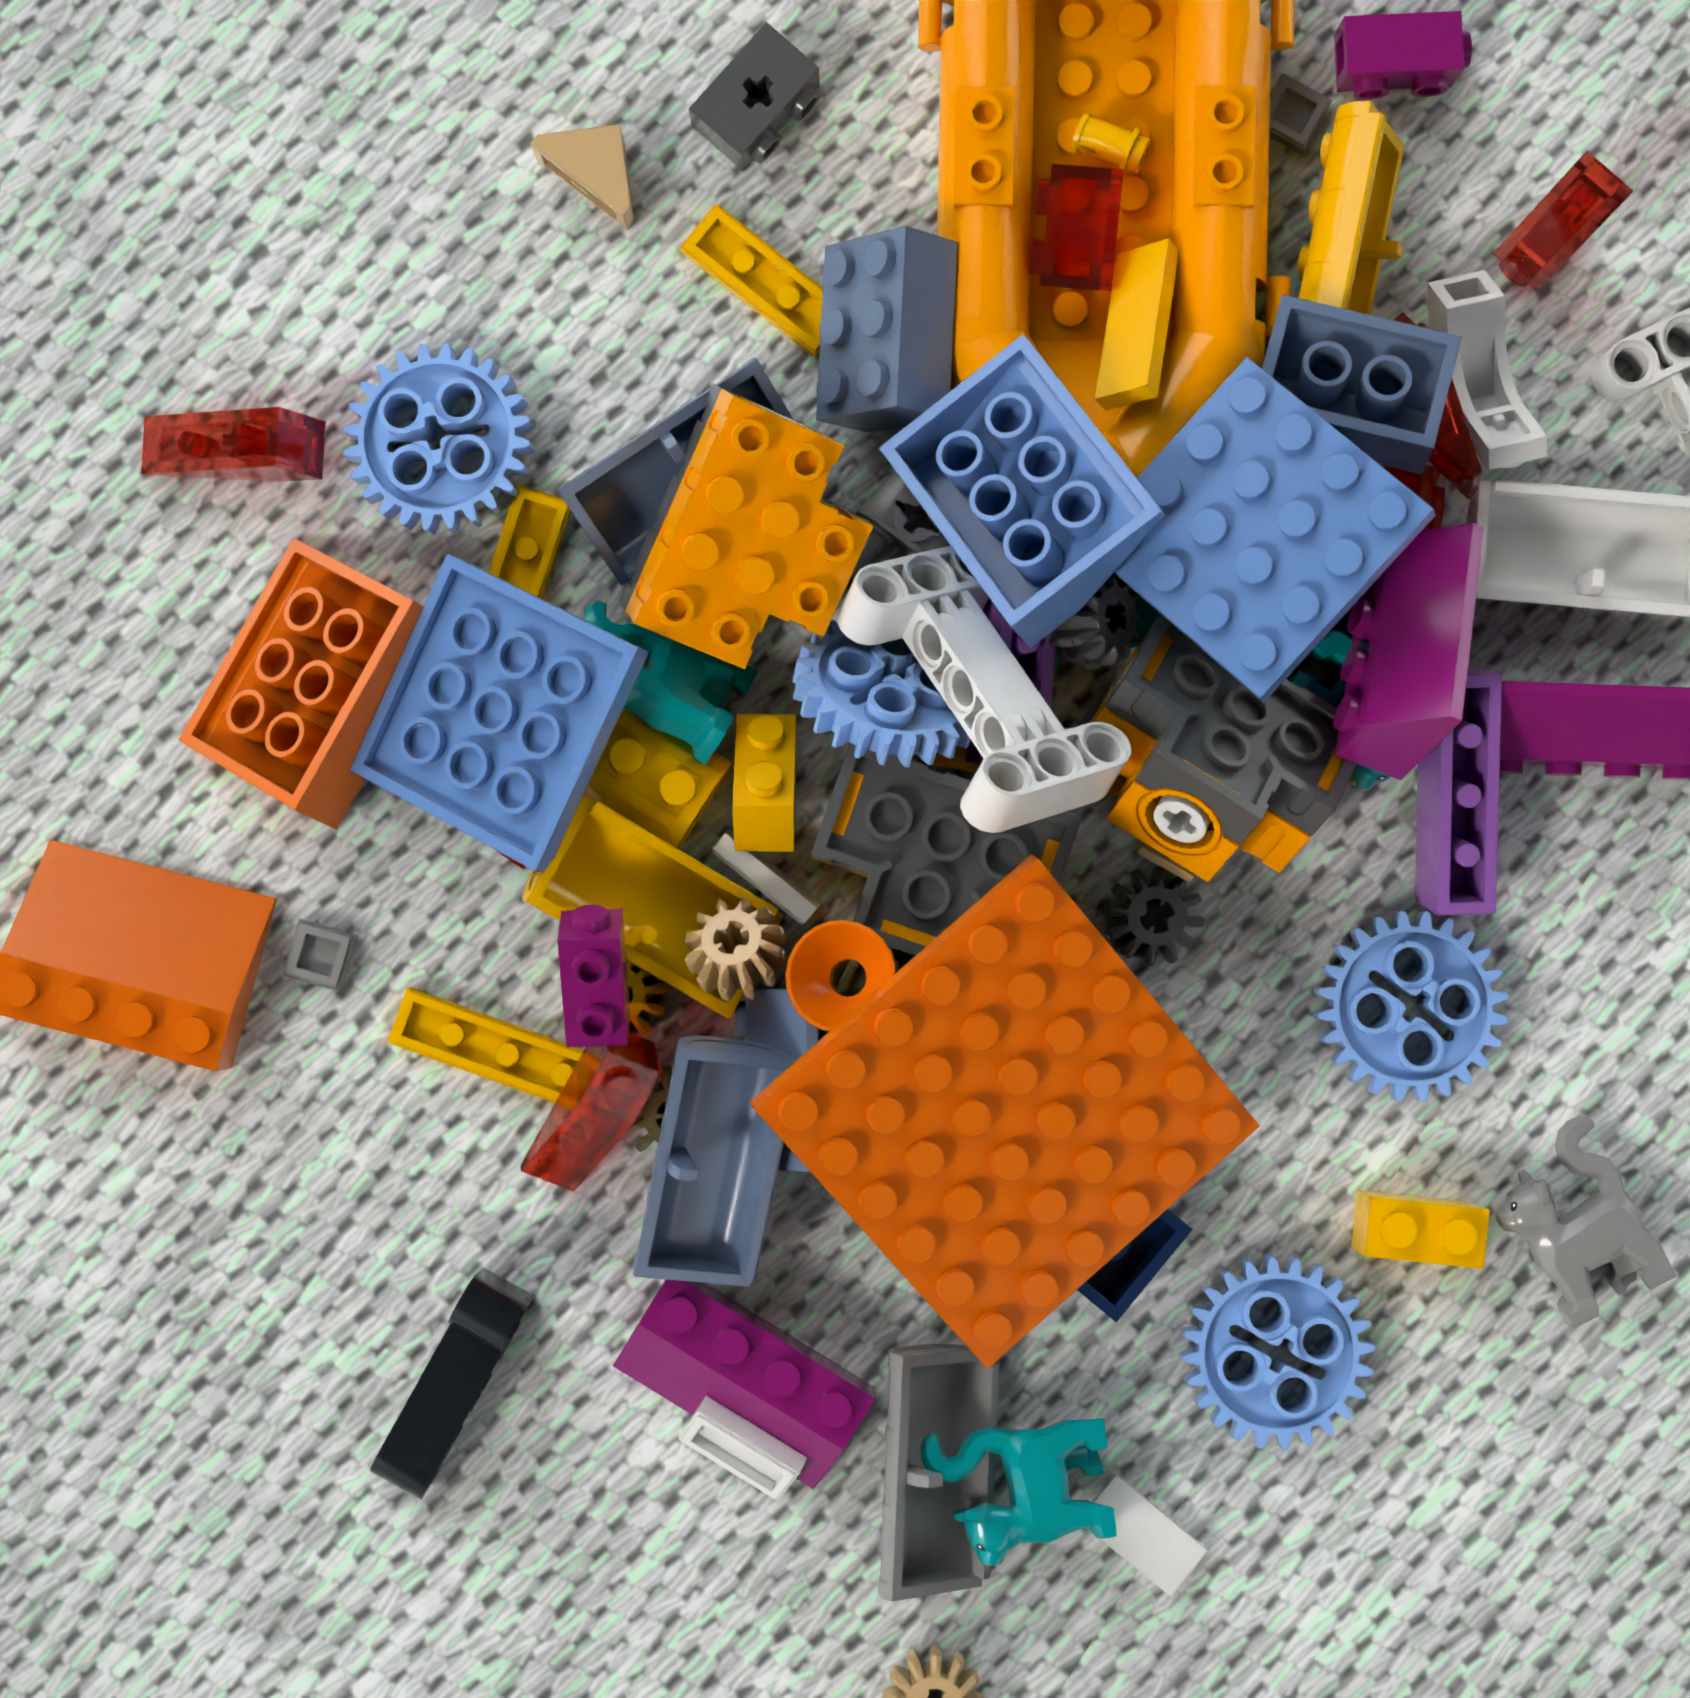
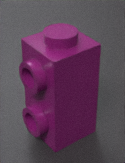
[1334,11,1472,100]
[557,905,630,1047]

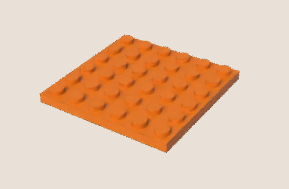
[750,854,1260,1369]

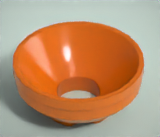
[786,920,898,1032]

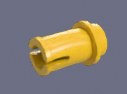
[1071,112,1151,175]

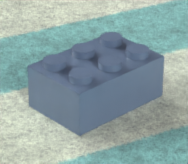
[816,226,958,432]

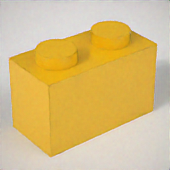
[733,714,796,852]
[1351,1190,1490,1269]

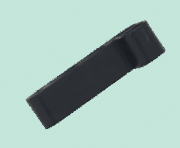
[370,1267,535,1500]

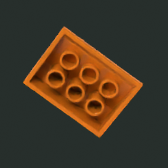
[178,538,423,830]
[0,840,277,1071]

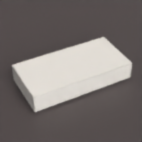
[713,830,821,924]
[678,1395,807,1501]
[1090,1472,1208,1597]

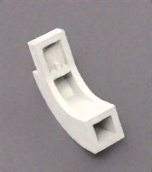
[1428,270,1548,470]

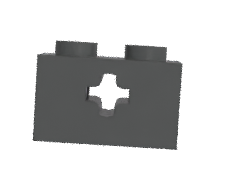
[689,22,820,171]

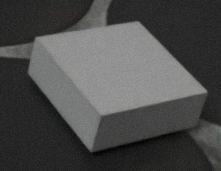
[1269,73,1333,155]
[282,919,358,991]

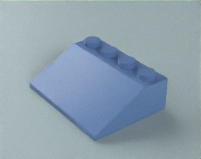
[879,334,1165,648]

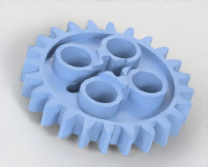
[343,343,535,535]
[792,620,971,767]
[1313,911,1509,1102]
[1179,1253,1375,1451]

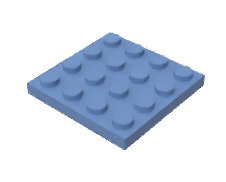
[1113,357,1435,703]
[350,554,649,873]

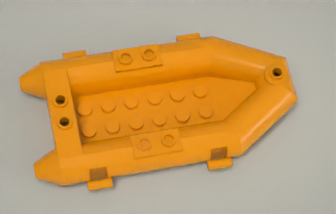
[918,0,1295,478]

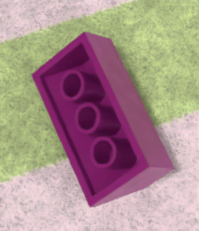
[1333,523,1484,780]
[1499,681,1690,780]
[613,1280,875,1489]

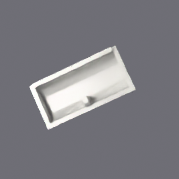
[1466,479,1690,618]

